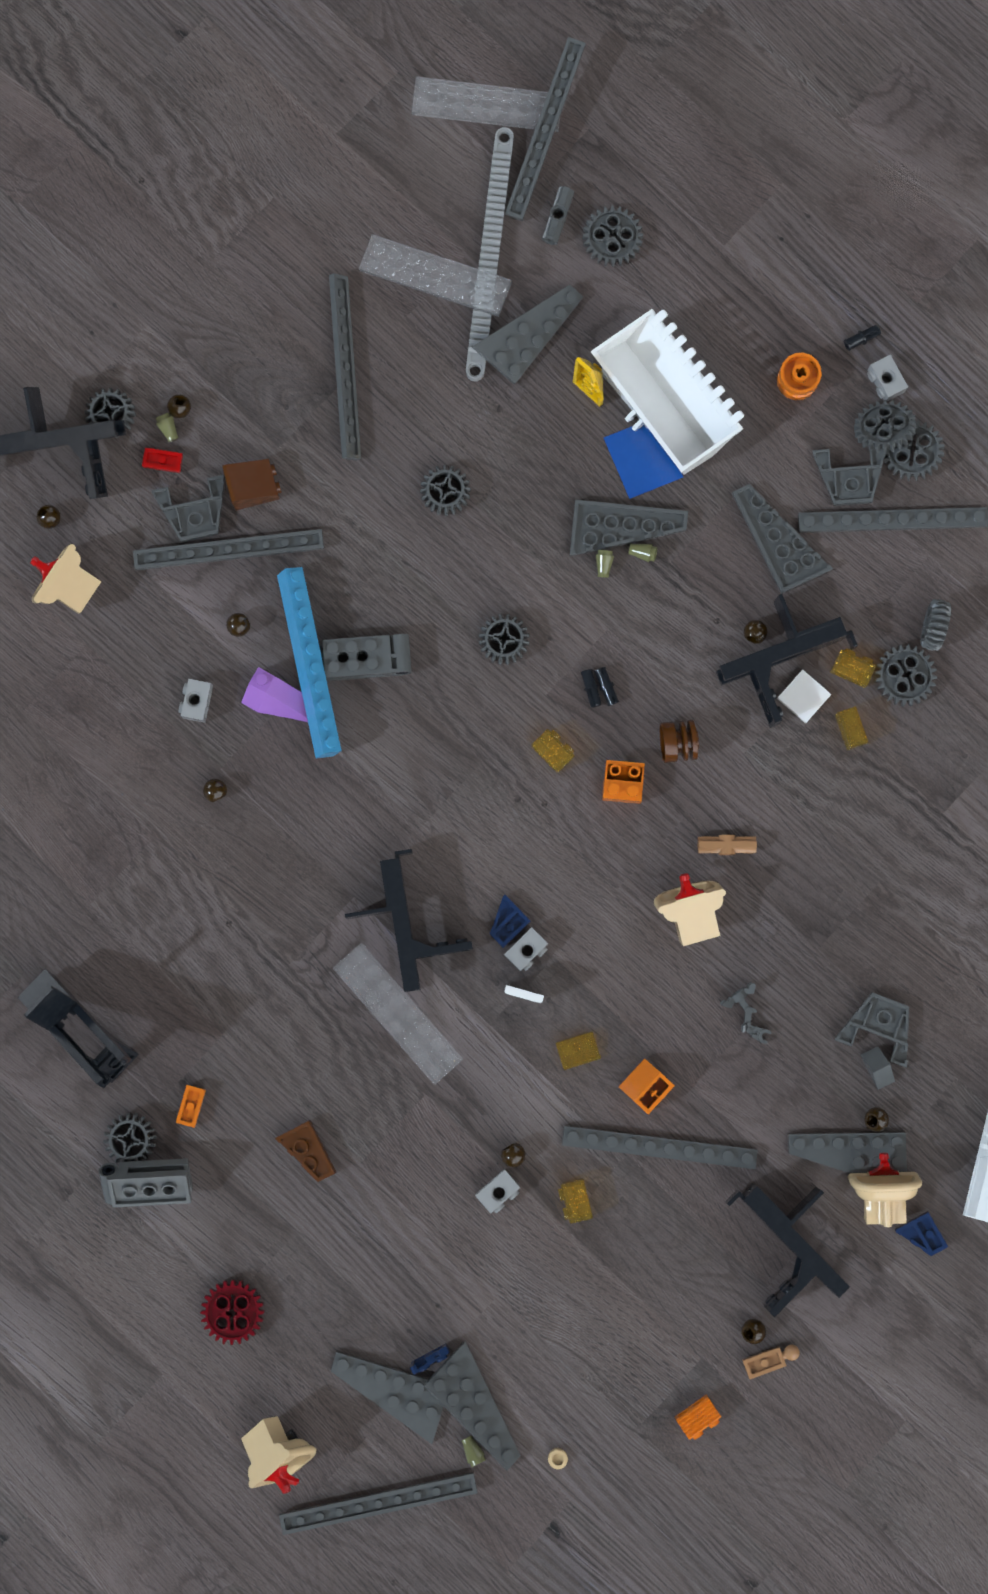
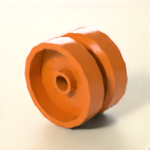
[777,353,822,400]

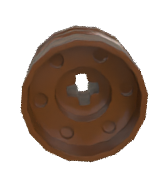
[659,720,699,763]

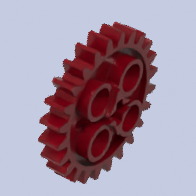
[200,1279,265,1345]

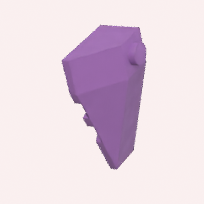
[241,667,308,722]

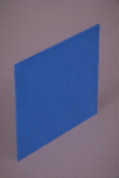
[604,425,683,499]

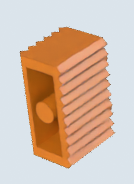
[674,1394,721,1440]

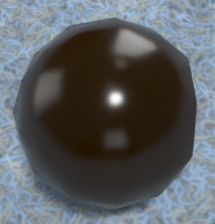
[167,395,191,418]
[36,505,60,529]
[226,613,250,637]
[744,620,768,644]
[203,779,227,802]
[864,1107,889,1132]
[501,1143,526,1167]
[741,1319,766,1344]

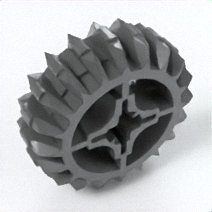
[84,388,136,439]
[420,464,471,516]
[920,599,951,651]
[479,614,530,665]
[103,1113,157,1163]

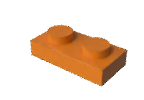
[176,1085,206,1128]

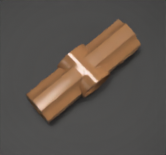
[697,835,757,855]

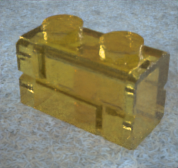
[830,649,876,688]
[835,706,869,751]
[531,729,575,774]
[558,1179,593,1224]

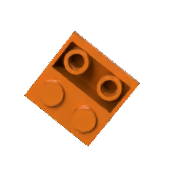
[602,760,645,804]
[618,1058,675,1114]

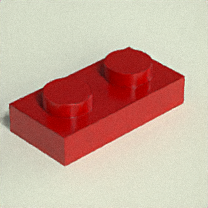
[142,448,183,473]

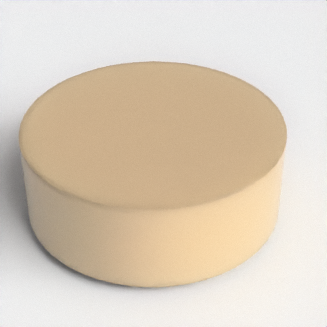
[548,1448,568,1469]

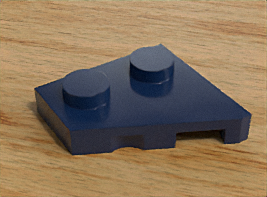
[490,895,531,948]
[895,1211,948,1256]
[410,1343,450,1375]

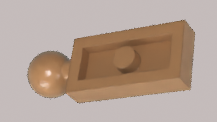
[742,1345,800,1379]

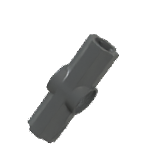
[542,186,574,245]

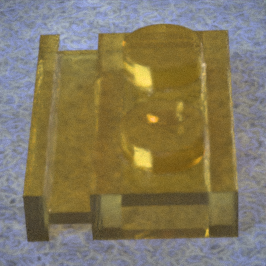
[555,1032,601,1070]

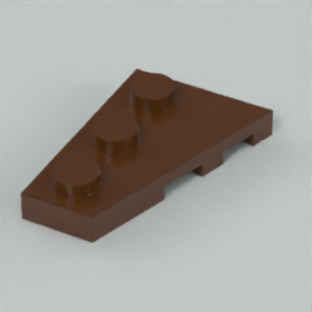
[275,1120,336,1182]

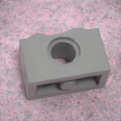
[867,354,908,401]
[179,679,213,723]
[504,927,548,971]
[475,1169,520,1214]

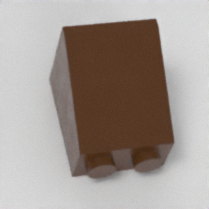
[222,459,282,511]

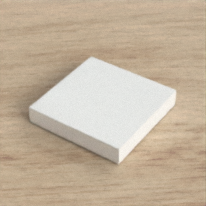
[777,669,831,723]
[504,985,544,1003]

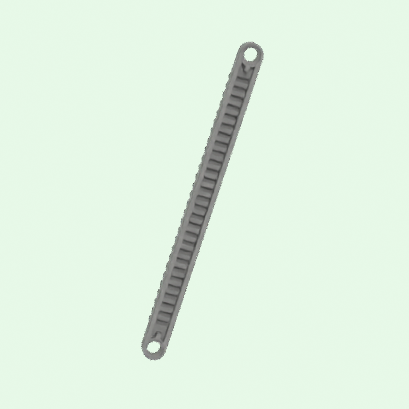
[466,127,514,381]

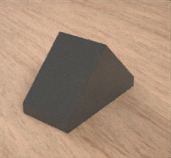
[860,1046,895,1090]

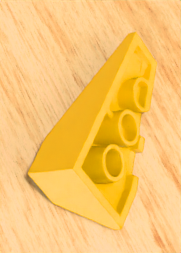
[573,357,604,407]

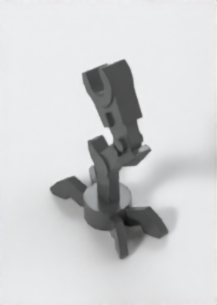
[720,982,771,1044]

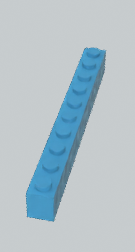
[277,567,341,759]

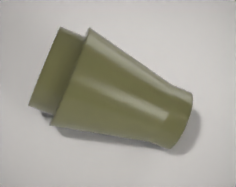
[156,413,179,442]
[629,543,658,562]
[596,550,614,578]
[461,1435,486,1467]

